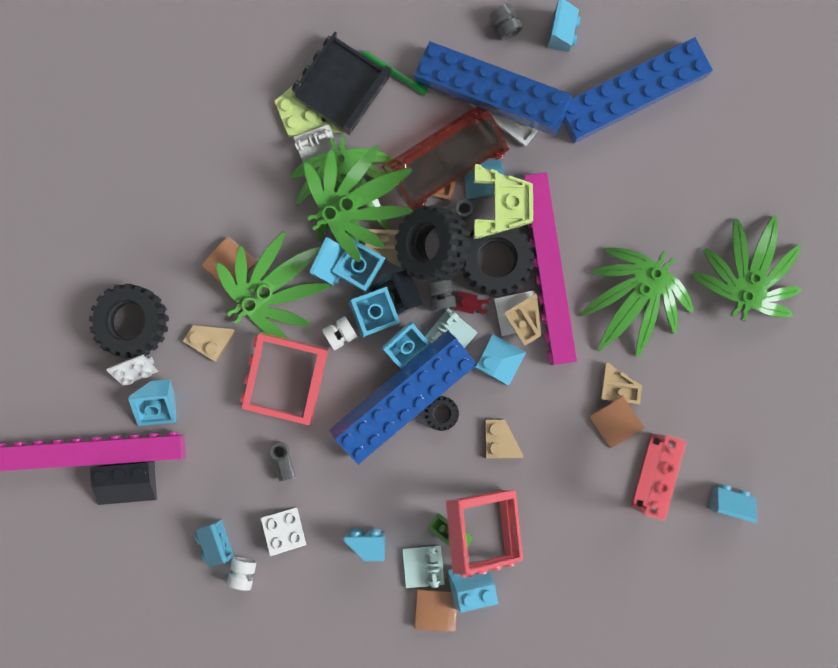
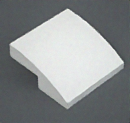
[494,291,542,336]

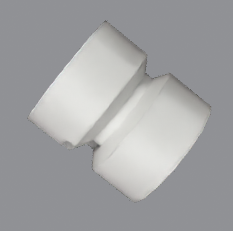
[322,316,358,351]
[226,557,257,590]

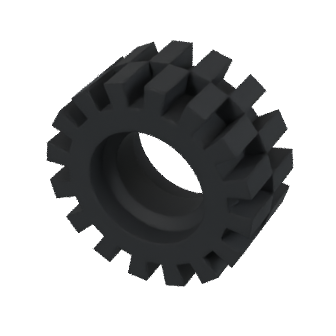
[424,396,459,431]

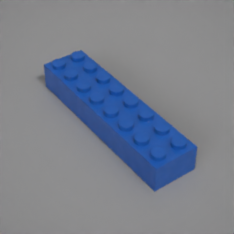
[563,37,713,144]
[414,41,571,137]
[329,331,477,464]

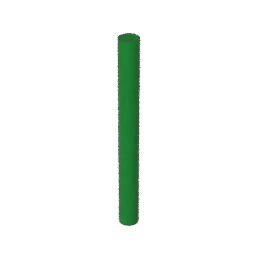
[362,50,428,96]

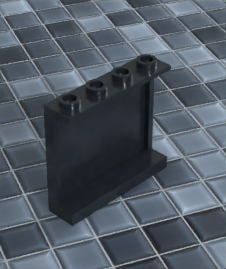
[291,32,392,135]

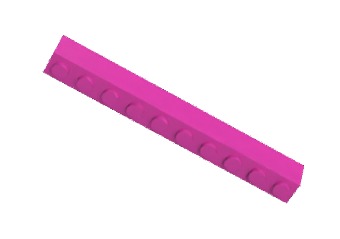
[523,172,577,365]
[0,432,186,471]

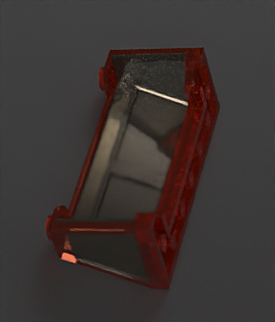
[381,106,510,210]

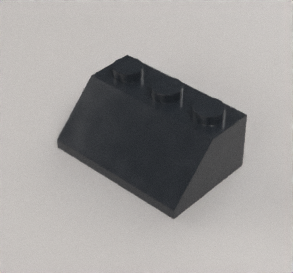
[90,461,157,505]

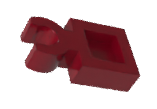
[455,291,490,315]

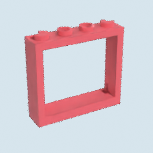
[240,332,329,425]
[630,433,686,521]
[445,490,523,578]

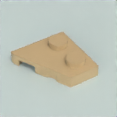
[365,229,402,268]
[504,293,541,346]
[183,325,236,362]
[600,363,642,405]
[485,419,523,459]

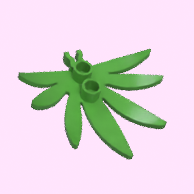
[290,136,399,242]
[304,145,412,262]
[691,215,802,321]
[216,231,330,338]
[579,248,693,357]

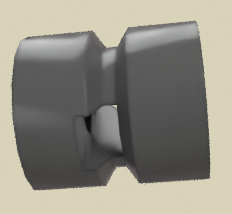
[490,3,523,40]
[428,280,457,311]

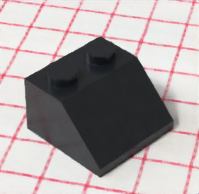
[369,270,423,316]

